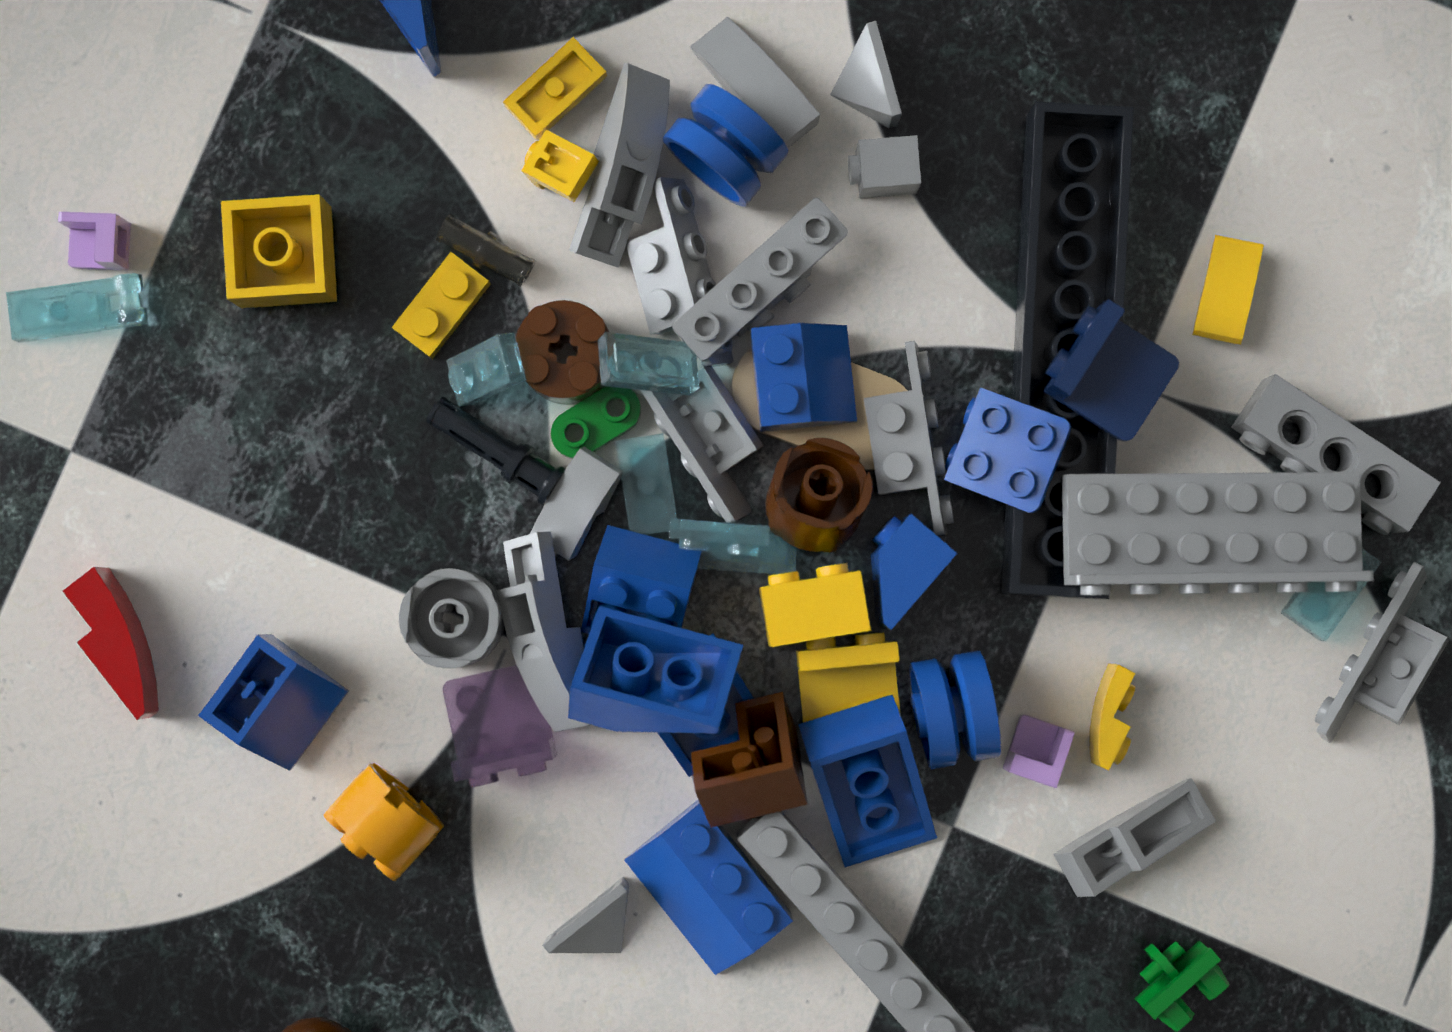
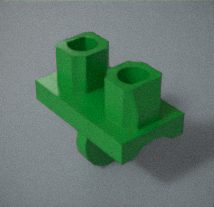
[1134,941,1230,1032]

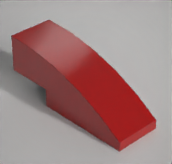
[62,567,159,720]

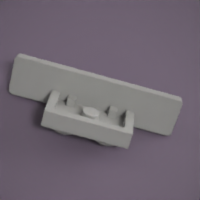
[626,177,734,367]
[672,198,848,362]
[864,341,954,536]
[623,351,764,525]
[1315,562,1449,743]

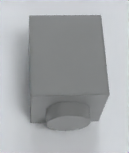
[848,135,921,198]

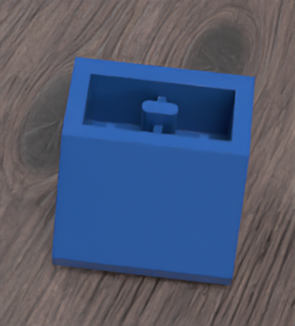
[581,525,702,634]
[198,634,349,771]

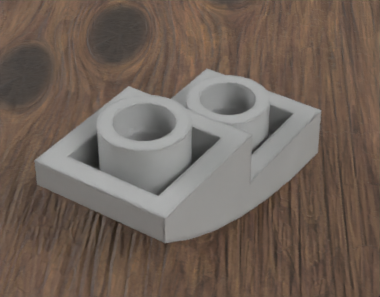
[530,447,623,561]

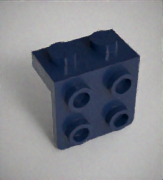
[1043,299,1179,442]

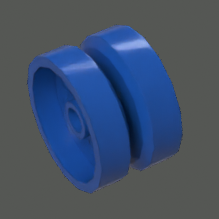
[663,84,789,207]
[909,650,1001,769]

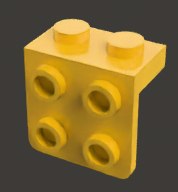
[796,632,900,723]

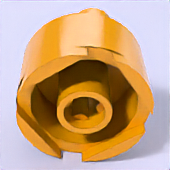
[323,763,443,881]

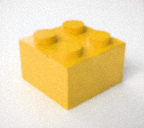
[221,194,337,308]
[759,563,871,647]

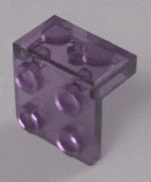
[443,665,558,788]

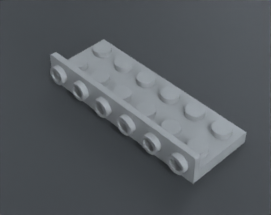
[1062,472,1374,595]

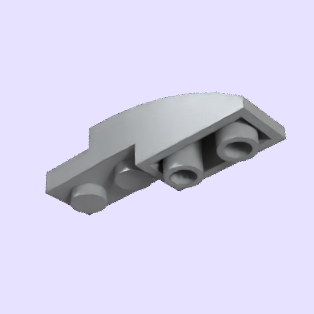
[569,63,670,267]
[497,532,590,732]

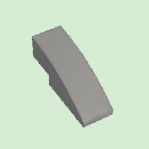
[691,17,820,148]
[1053,778,1216,897]

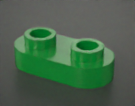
[551,384,641,459]

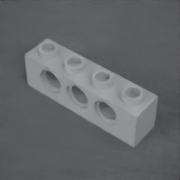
[1231,374,1441,535]

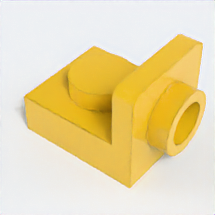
[521,129,599,202]

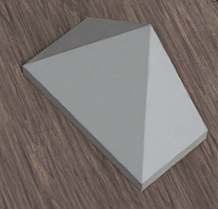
[830,21,902,128]
[543,877,629,953]

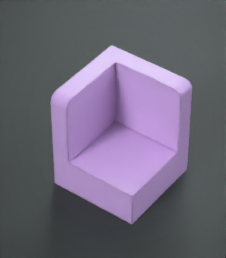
[58,212,131,271]
[1002,715,1074,788]

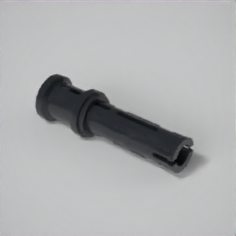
[426,397,566,506]

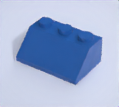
[624,800,793,975]

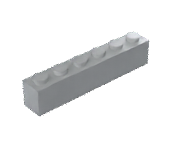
[737,811,974,1032]

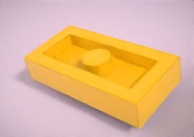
[503,37,607,141]
[391,252,491,359]

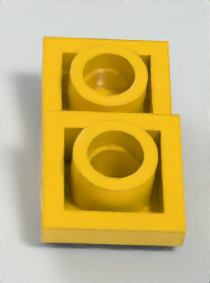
[1192,235,1264,345]
[1089,663,1136,771]

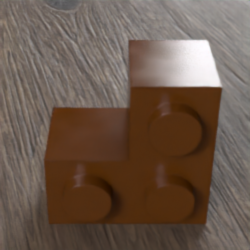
[691,692,808,828]

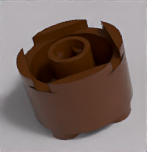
[514,300,616,405]
[765,438,872,553]

